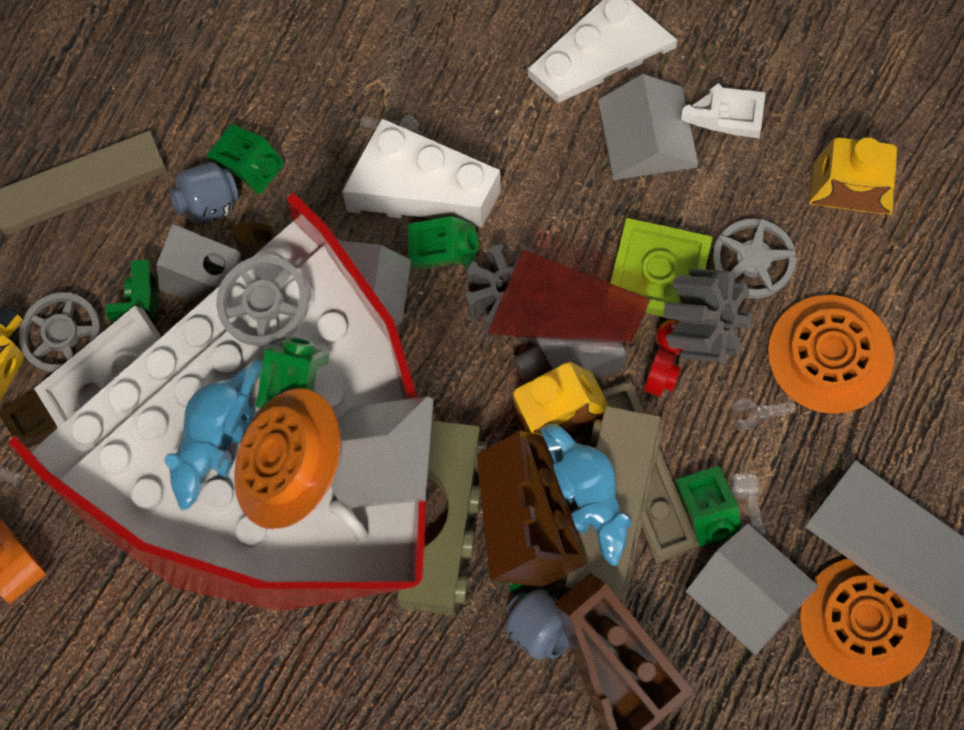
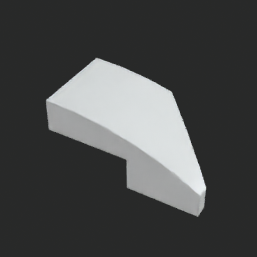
[681,83,766,139]

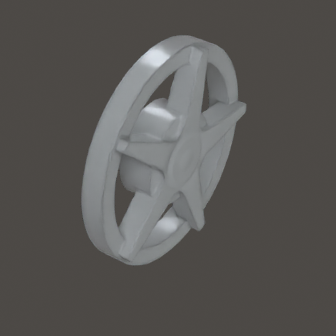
[712,219,796,299]
[216,256,309,347]
[19,292,102,373]

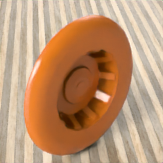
[768,295,894,414]
[234,389,341,529]
[800,559,932,687]

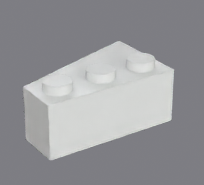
[342,119,501,227]

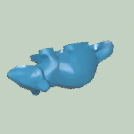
[164,359,263,510]
[541,423,632,566]

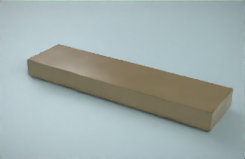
[0,130,167,236]
[602,380,699,564]

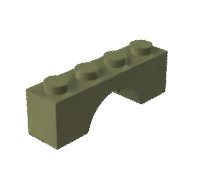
[397,421,488,616]

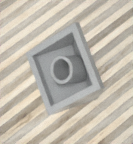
[598,74,698,180]
[338,241,411,326]
[331,396,433,509]
[686,524,819,656]

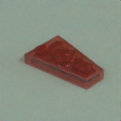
[488,249,650,344]

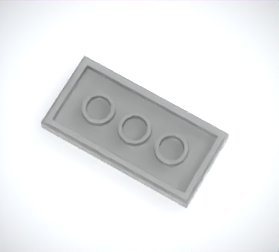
[806,460,964,642]

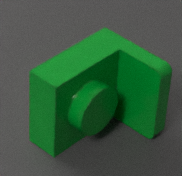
[206,124,284,195]
[408,216,479,270]
[105,260,158,325]
[255,337,330,408]
[676,466,741,547]

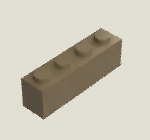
[561,406,663,605]

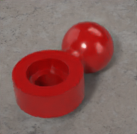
[644,319,682,398]

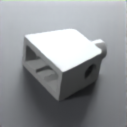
[157,224,241,303]

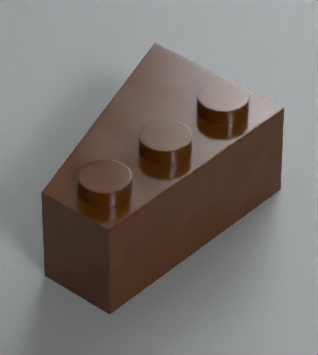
[476,431,588,587]
[554,573,694,730]

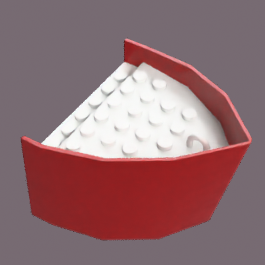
[7,192,426,612]

